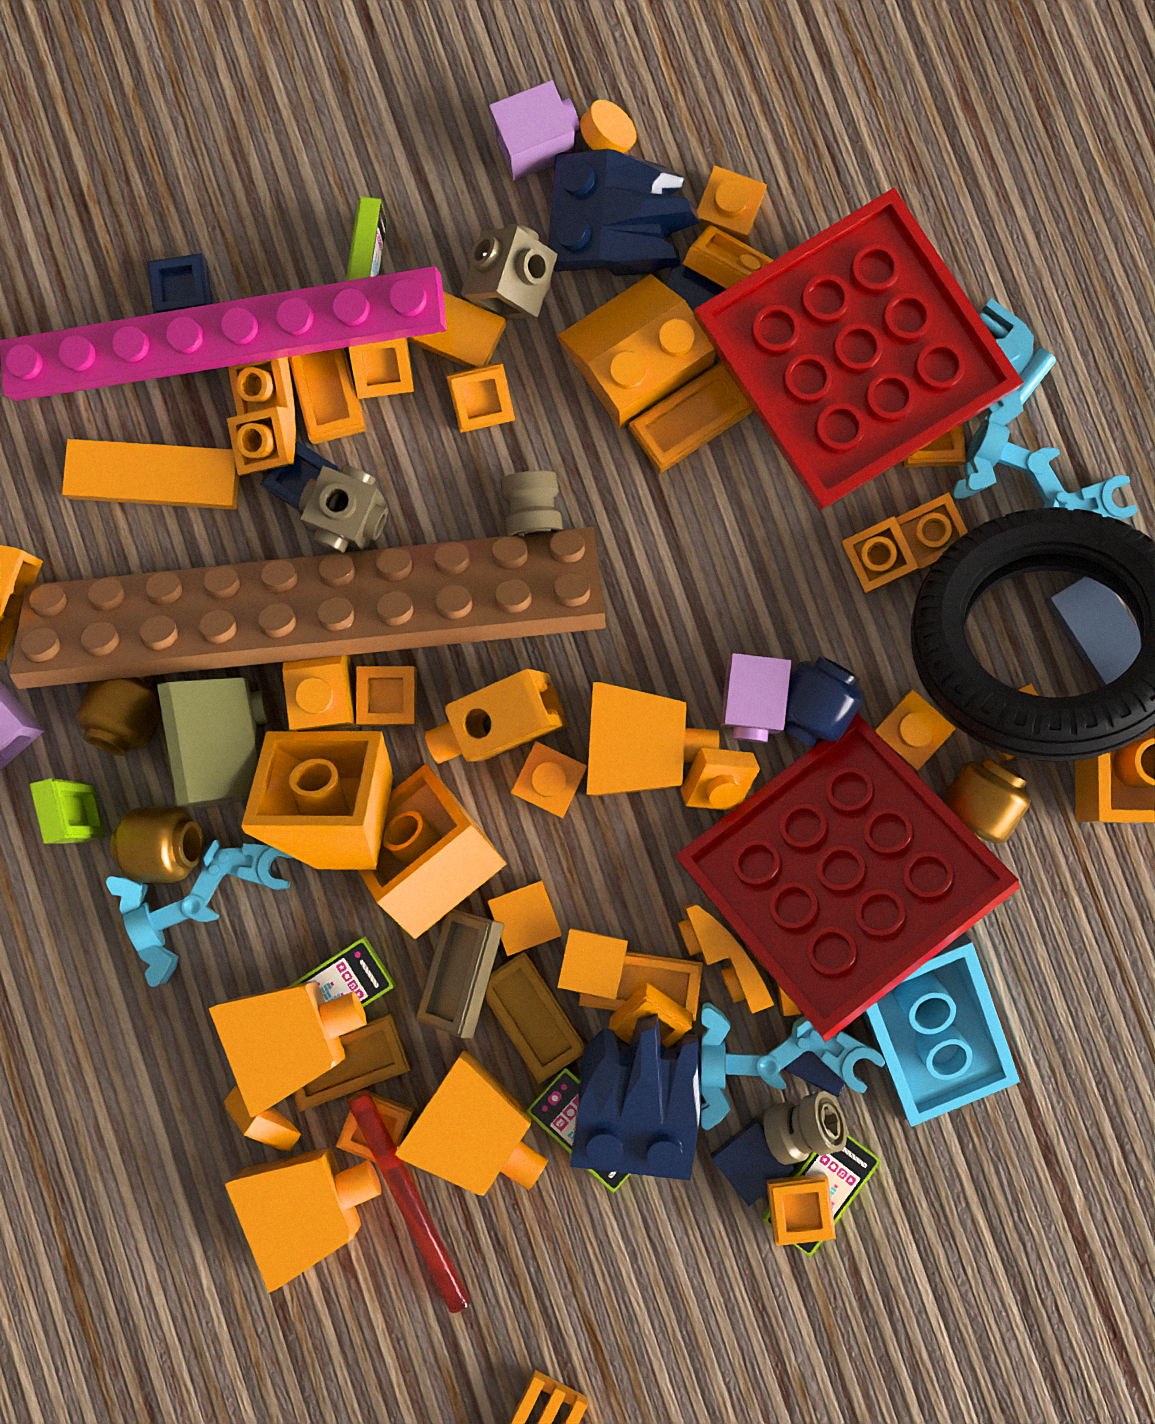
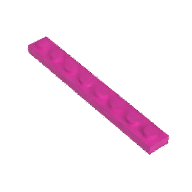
[0,266,447,401]

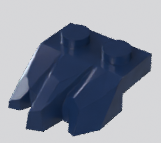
[548,149,701,276]
[570,1014,701,1181]

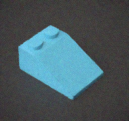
[862,932,1020,1127]

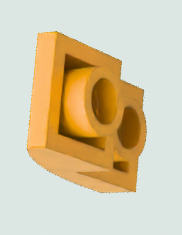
[227,357,296,475]
[841,492,968,593]
[677,902,774,1014]

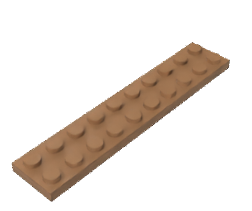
[9,527,606,689]

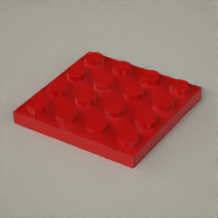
[693,188,1024,512]
[675,713,1020,1043]

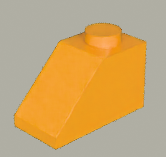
[282,655,359,731]

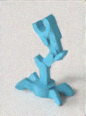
[951,390,1138,521]
[106,840,296,987]
[701,1001,885,1130]

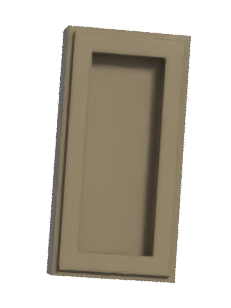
[415,908,504,1039]

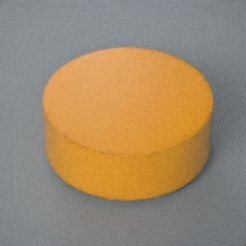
[580,100,637,154]

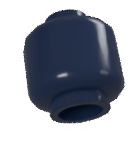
[784,655,864,746]

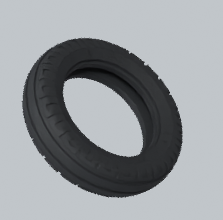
[911,507,1155,762]

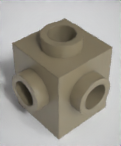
[461,224,558,320]
[299,465,388,554]

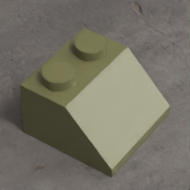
[157,677,271,808]

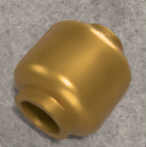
[76,676,162,756]
[942,757,1031,844]
[110,806,204,883]

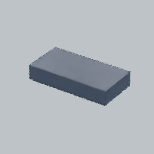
[1045,577,1141,688]

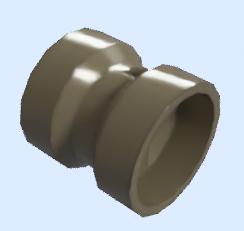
[500,470,563,537]
[763,1091,847,1165]

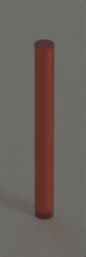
[346,1090,471,1313]

